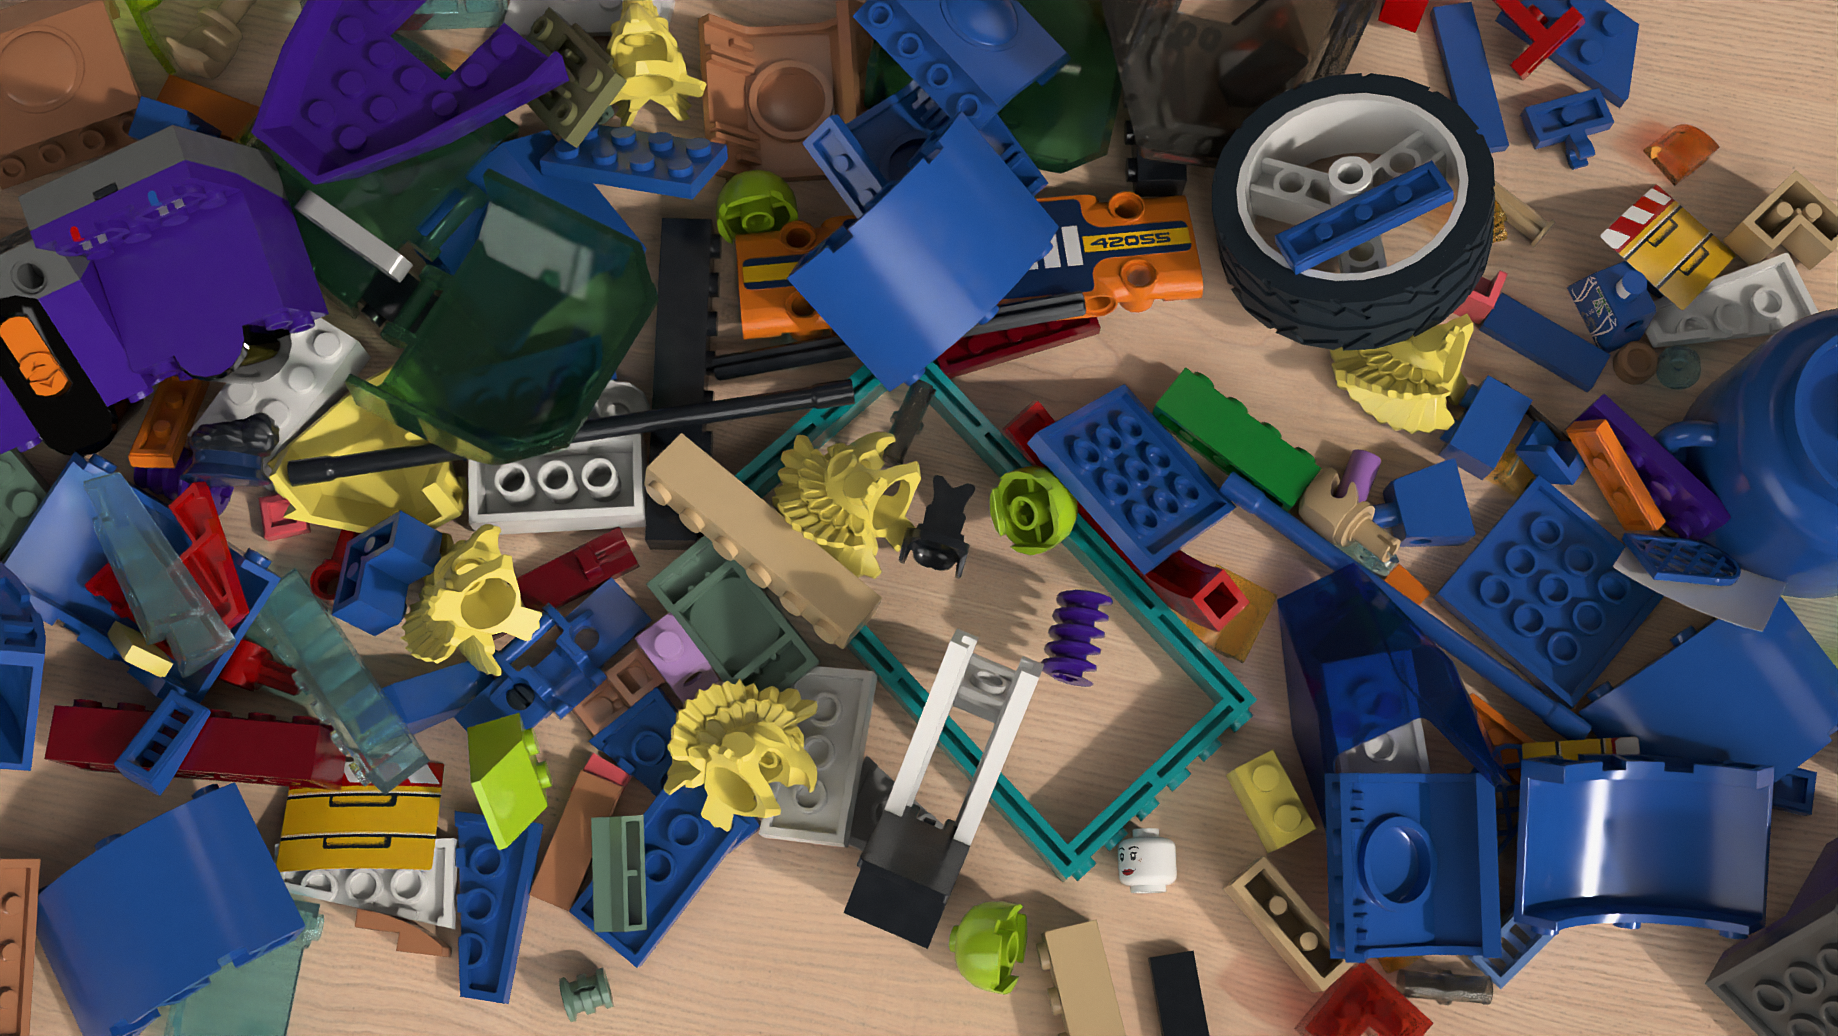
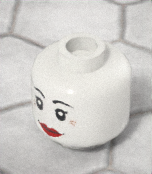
[1118,828,1177,894]

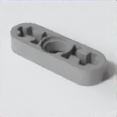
[294,190,413,283]

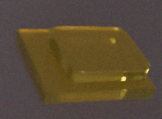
[1185,564,1278,663]

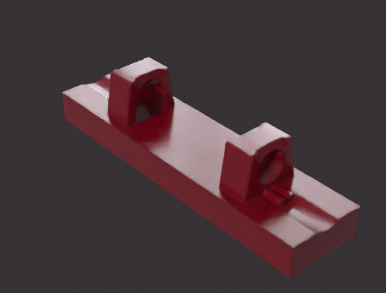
[492,527,640,641]

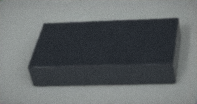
[1148,950,1209,1036]

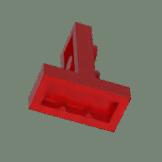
[1492,0,1586,81]

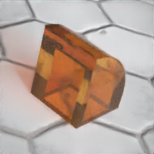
[1643,124,1720,186]

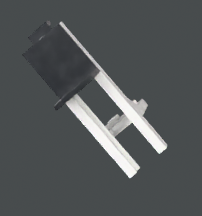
[844,629,1044,949]

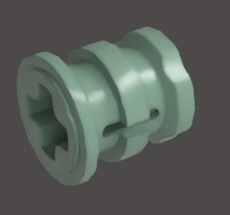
[559,967,614,1022]

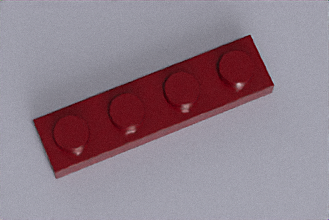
[935,317,1101,379]

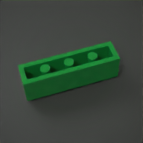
[1152,367,1322,512]

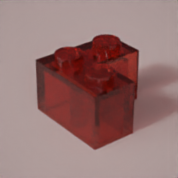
[1294,962,1433,1036]

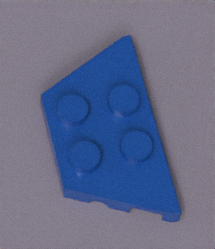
[1495,0,1639,109]

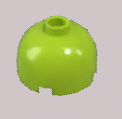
[716,170,799,244]
[990,465,1078,556]
[949,901,1028,995]

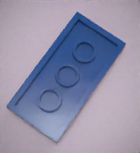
[540,122,728,200]
[569,785,750,968]

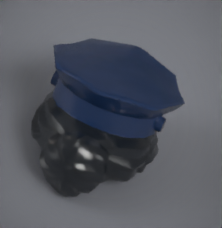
[179,412,280,488]

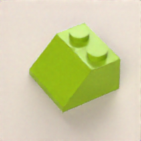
[467,713,553,850]

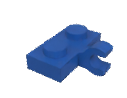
[1520,88,1614,170]

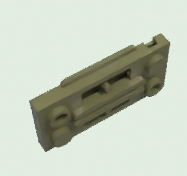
[526,7,627,148]

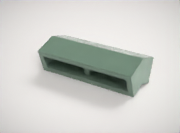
[591,815,647,933]

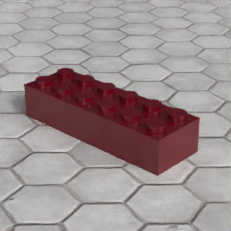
[44,699,349,791]

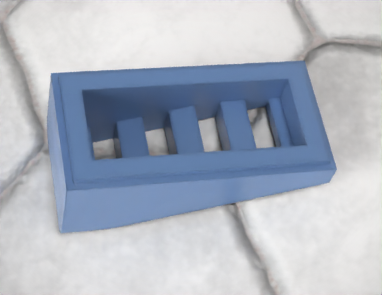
[1467,902,1560,989]

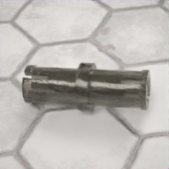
[883,380,936,466]
[1396,968,1493,1006]

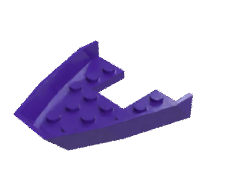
[251,0,569,185]

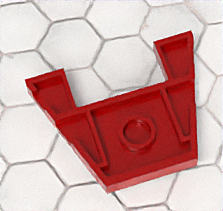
[84,481,250,666]

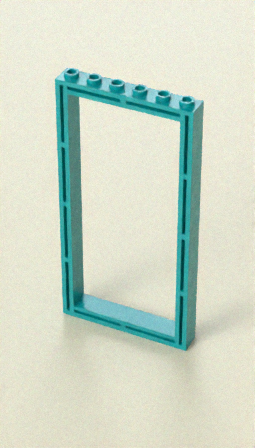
[735,361,1257,882]

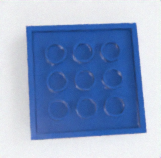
[1027,384,1236,575]
[1433,475,1664,709]

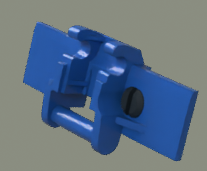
[454,577,652,731]

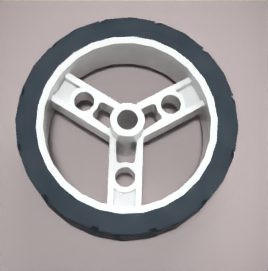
[1212,73,1495,351]

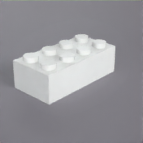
[188,318,371,492]
[468,433,647,535]

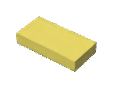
[107,621,173,678]

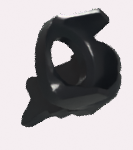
[899,475,975,579]

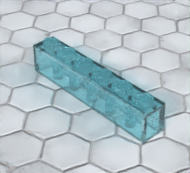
[255,568,430,795]

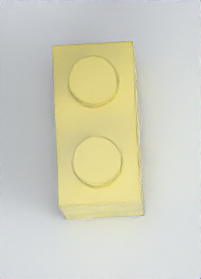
[1226,749,1316,853]

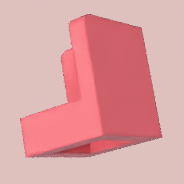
[1453,270,1508,324]

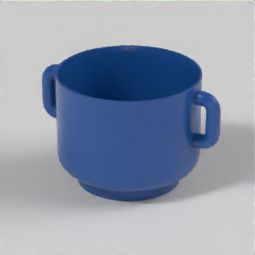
[1653,308,1838,599]

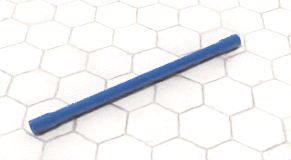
[1218,471,1592,741]

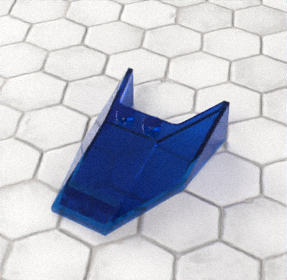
[1277,562,1512,832]

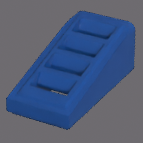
[114,689,211,796]

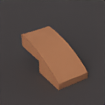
[572,648,666,737]
[355,909,452,958]

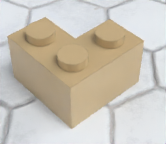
[1722,170,1838,270]

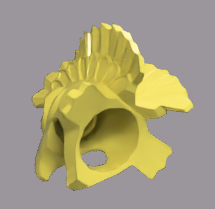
[606,0,706,127]
[1330,314,1474,434]
[772,432,921,579]
[400,524,542,676]
[663,679,818,832]

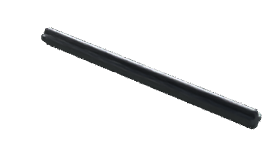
[712,291,1086,381]

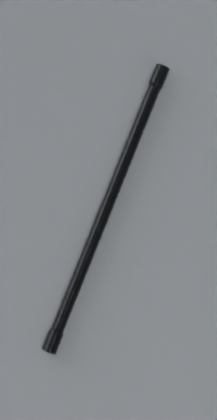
[287,379,855,487]

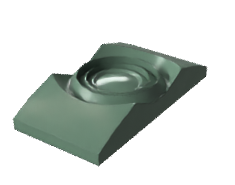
[646,536,821,692]

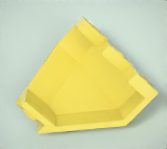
[267,355,469,533]

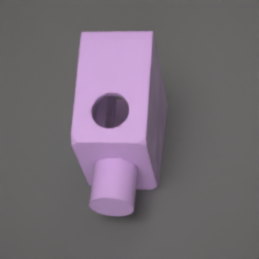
[635,612,719,705]

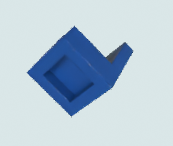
[1515,421,1586,485]

